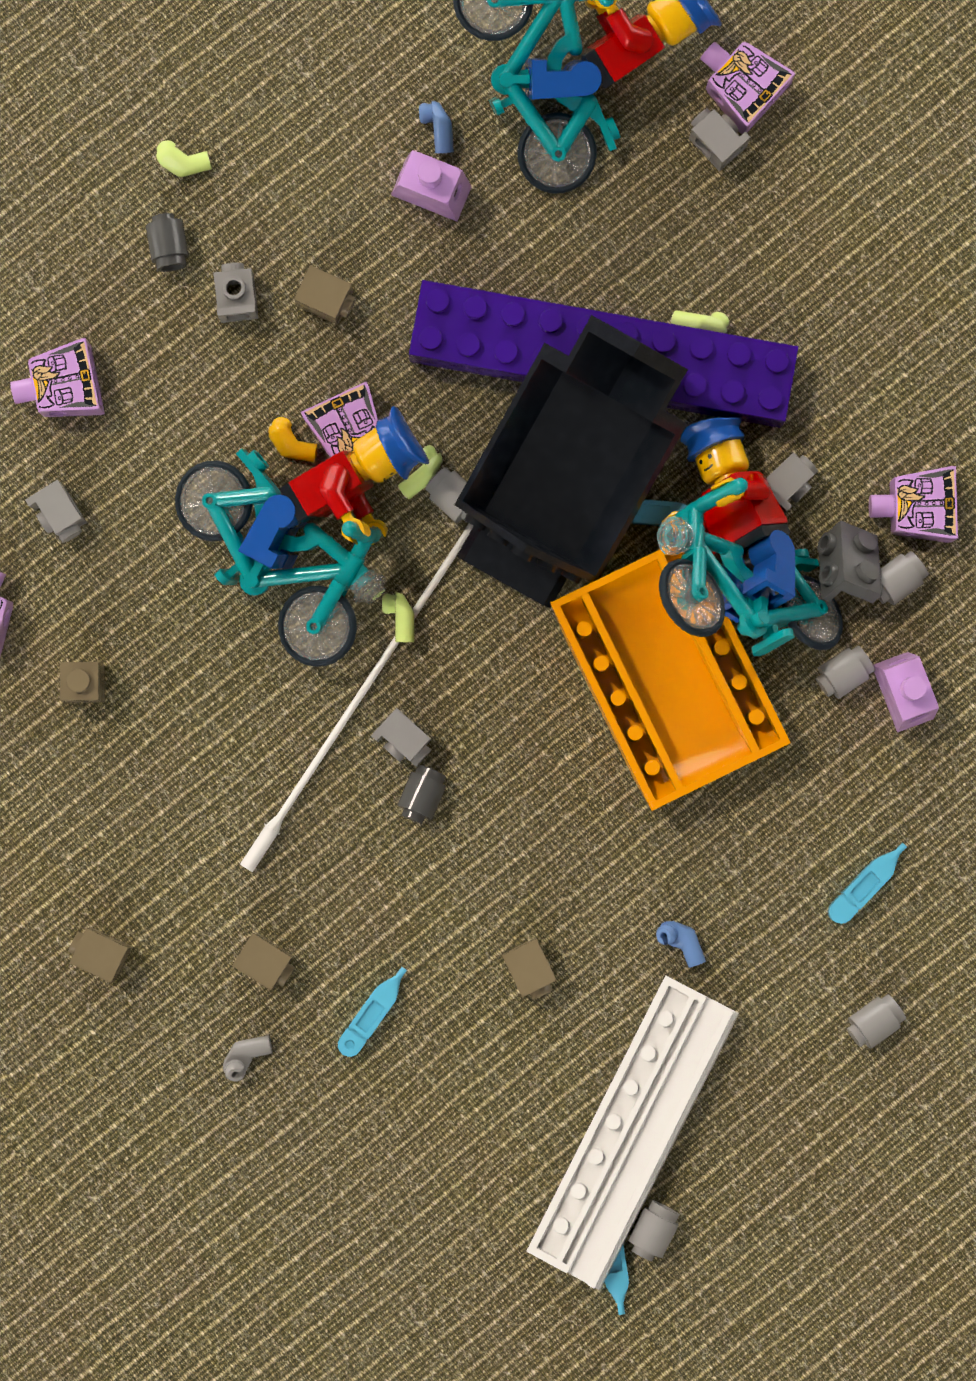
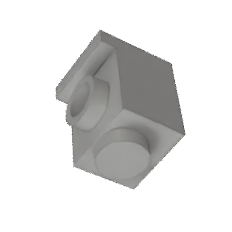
[689,108,750,172]
[213,263,259,323]
[766,452,818,514]
[25,480,87,543]
[371,708,431,767]

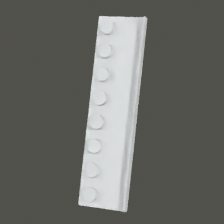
[527,976,739,1290]

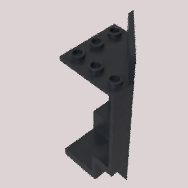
[454,315,688,608]

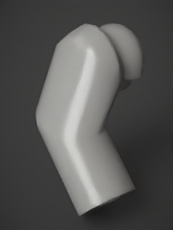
[223,1035,273,1082]

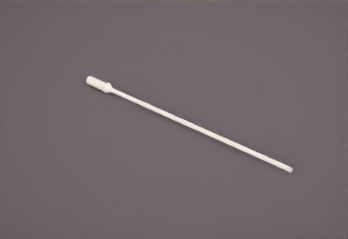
[240,523,473,872]

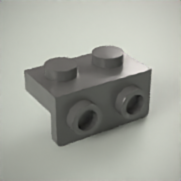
[817,520,882,603]

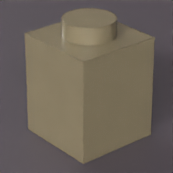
[294,265,356,325]
[60,662,105,703]
[68,927,133,983]
[232,932,295,990]
[502,938,557,1000]

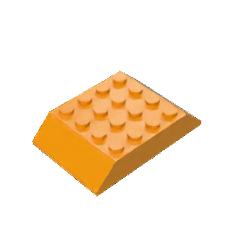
[550,544,791,811]

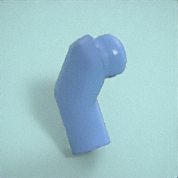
[419,101,454,153]
[656,921,706,968]

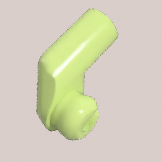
[156,140,212,177]
[671,310,729,333]
[398,445,443,499]
[382,592,414,643]

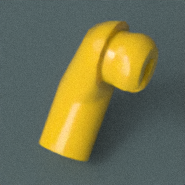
[268,417,318,463]

